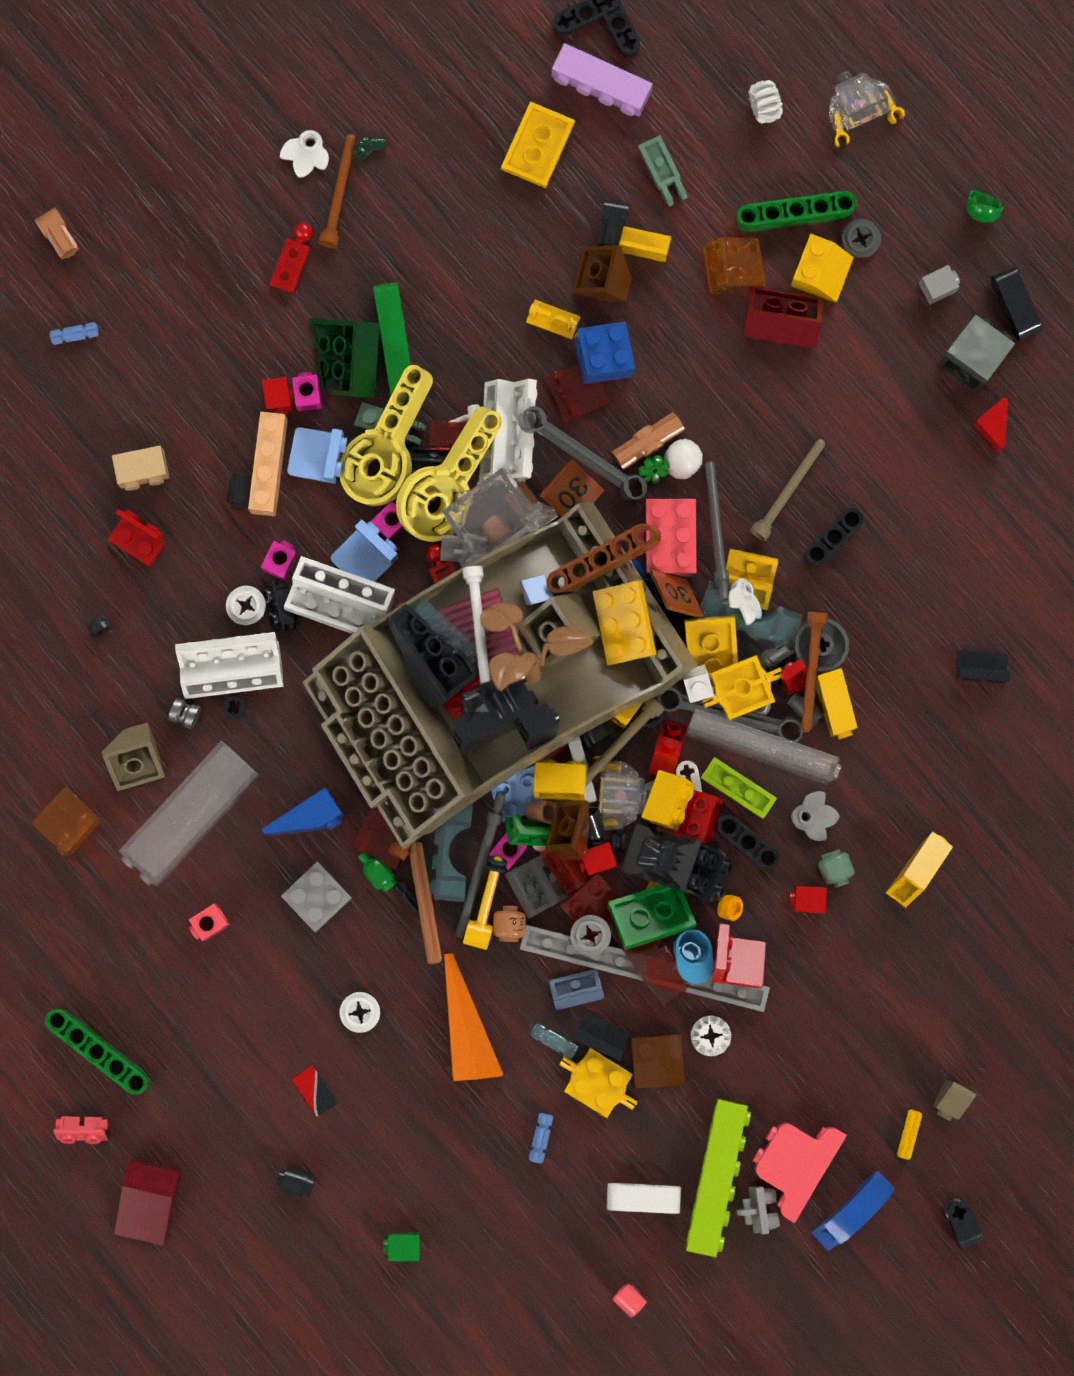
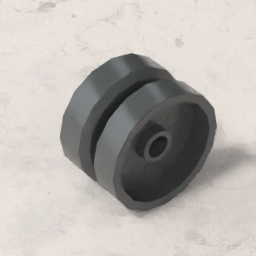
[792,618,849,675]

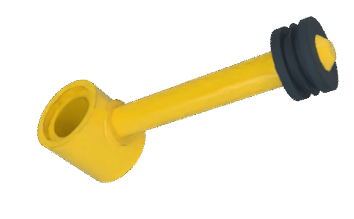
[463,856,508,950]

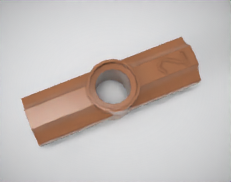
[611,412,685,470]

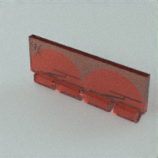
[607,919,689,1006]

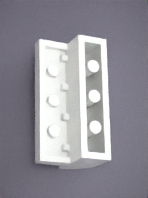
[479,379,537,483]
[284,556,395,634]
[175,632,283,699]

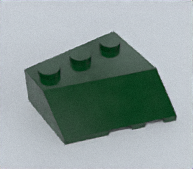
[309,318,379,398]

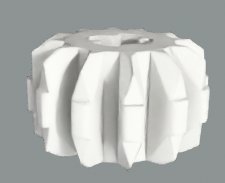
[749,80,782,123]

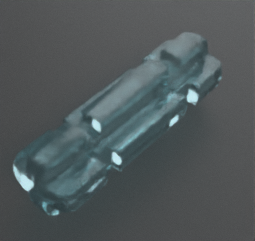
[530,1023,578,1059]

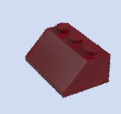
[743,286,823,348]

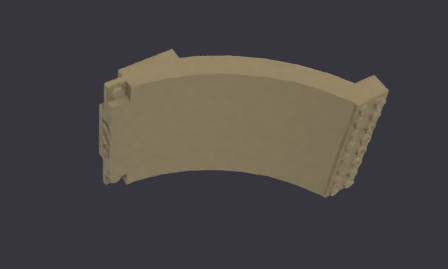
[302,502,698,849]

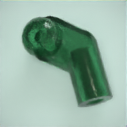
[353,137,386,161]

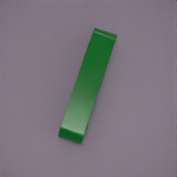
[736,191,856,232]
[373,282,411,401]
[45,1009,150,1095]

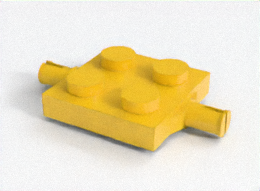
[702,655,782,721]
[559,1048,637,1118]

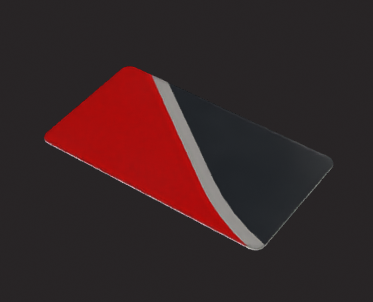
[292,1066,337,1116]

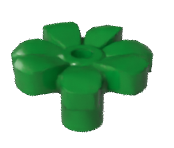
[638,456,670,484]

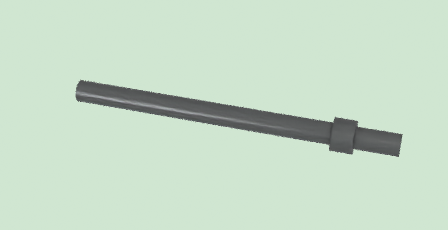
[705,462,729,602]
[455,792,506,938]

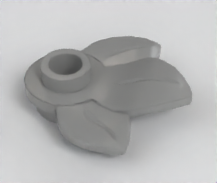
[791,791,840,841]

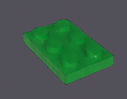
[607,885,696,950]

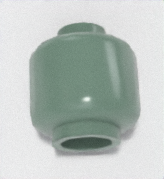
[818,849,855,888]

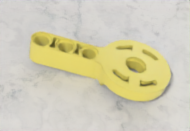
[340,365,433,506]
[396,407,502,542]

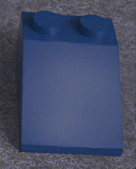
[261,788,345,836]

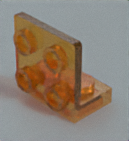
[702,237,766,294]
[32,787,102,857]

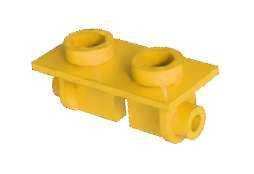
[526,300,580,340]

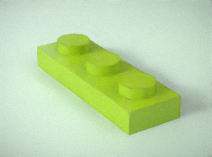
[701,757,777,819]

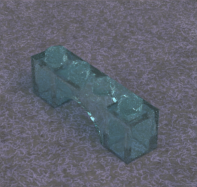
[700,581,803,646]
[430,803,474,902]

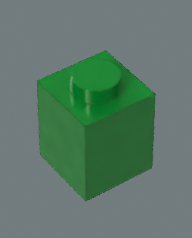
[384,1232,420,1261]

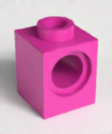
[292,372,322,412]
[371,501,407,541]
[261,540,298,581]
[489,832,528,871]

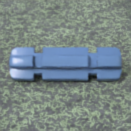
[50,322,99,345]
[529,1113,553,1163]

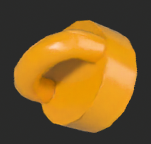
[717,895,743,921]

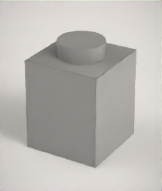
[919,265,960,305]

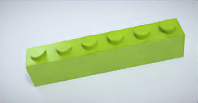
[685,1099,751,1257]

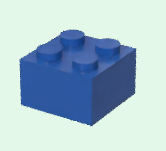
[574,322,635,384]

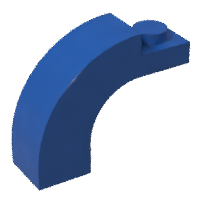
[811,1170,895,1252]

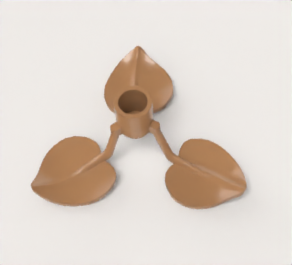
[480,603,593,691]

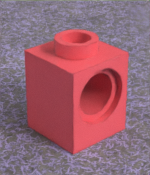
[189,903,230,941]

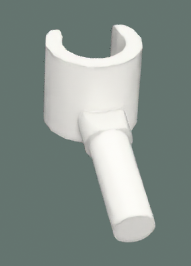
[449,405,480,427]

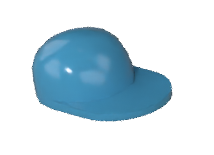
[673,929,713,984]

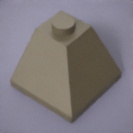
[102,722,165,791]

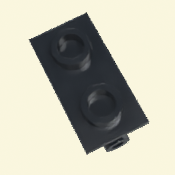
[264,580,297,634]

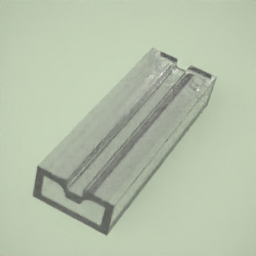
[685,708,841,784]
[119,740,260,886]

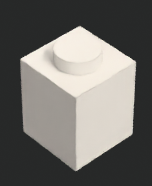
[683,664,714,703]

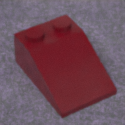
[114,1159,182,1246]

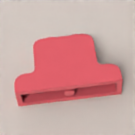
[752,1123,847,1223]

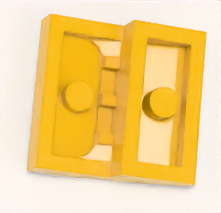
[726,549,778,611]

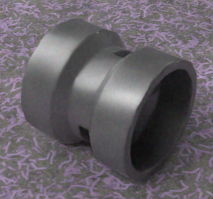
[168,697,201,730]

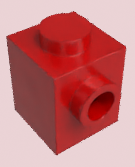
[262,377,295,415]
[578,842,617,876]
[789,886,827,913]

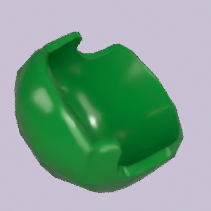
[966,190,1003,223]

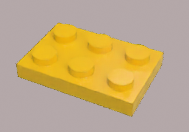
[501,102,575,188]
[593,580,657,665]
[684,615,738,692]

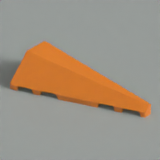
[444,953,503,1081]

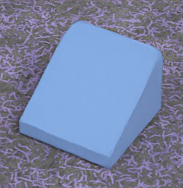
[520,575,553,605]

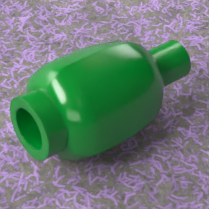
[358,851,397,893]

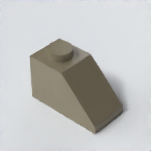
[932,1080,976,1121]

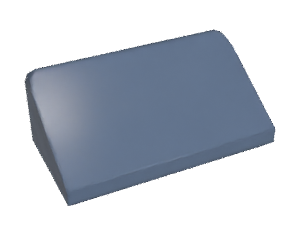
[549,969,604,1010]

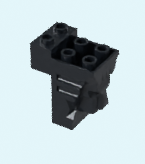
[451,677,560,756]
[621,824,733,904]

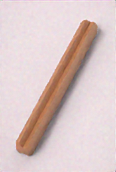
[408,842,442,964]

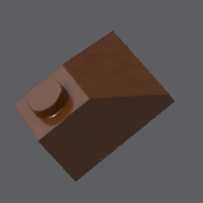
[572,245,632,302]
[545,800,589,860]
[631,1034,685,1089]

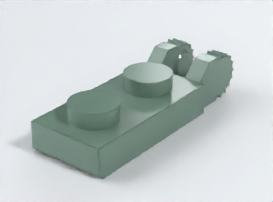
[638,135,687,207]
[354,402,426,445]

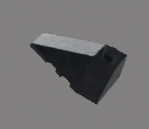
[386,604,479,708]

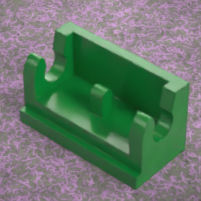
[505,814,552,846]

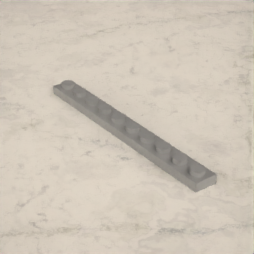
[520,925,770,1012]

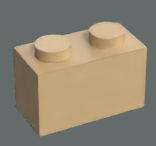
[112,446,169,491]

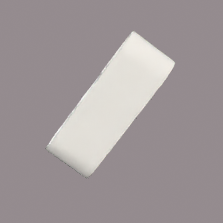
[607,1183,681,1213]

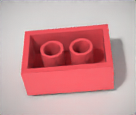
[645,499,696,577]

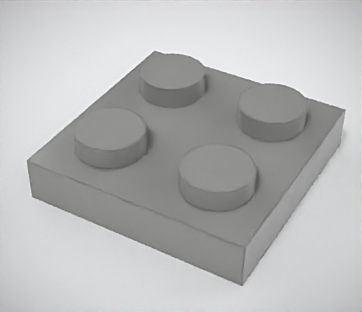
[281,862,352,933]

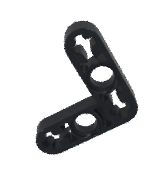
[553,0,640,58]

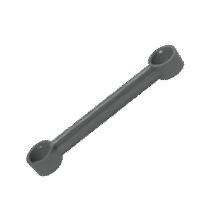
[518,406,647,502]
[657,685,803,744]

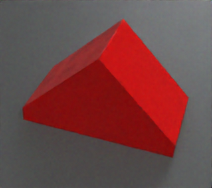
[973,398,1008,452]

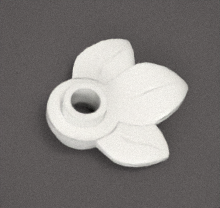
[280,130,329,178]
[729,578,762,625]

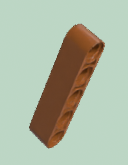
[546,524,662,594]

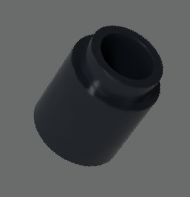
[227,473,252,510]
[276,1166,315,1197]

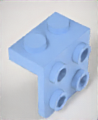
[287,427,347,484]
[331,520,399,582]
[491,763,540,822]

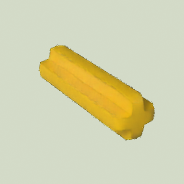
[897,1109,922,1160]

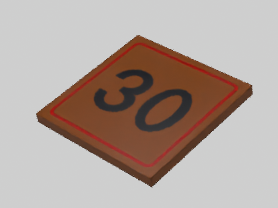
[539,458,605,517]
[650,570,704,618]

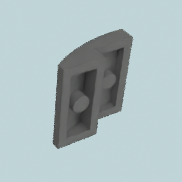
[505,852,574,919]

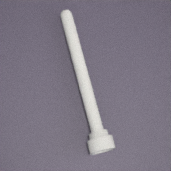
[462,566,490,684]

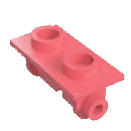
[53,1116,108,1144]

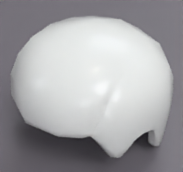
[664,439,703,479]

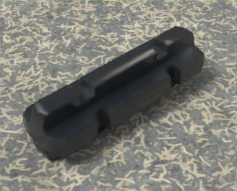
[393,880,420,919]

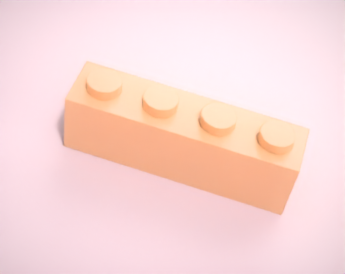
[248,412,288,516]

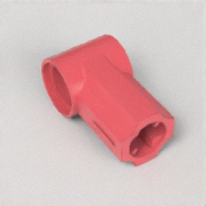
[612,1283,647,1318]

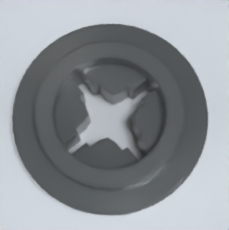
[842,219,881,259]

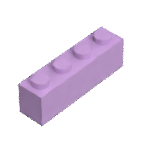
[552,43,653,117]

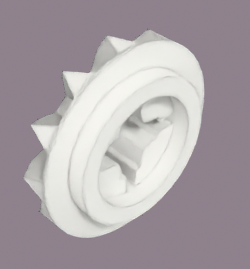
[226,586,266,626]
[340,992,380,1033]
[691,1016,731,1056]

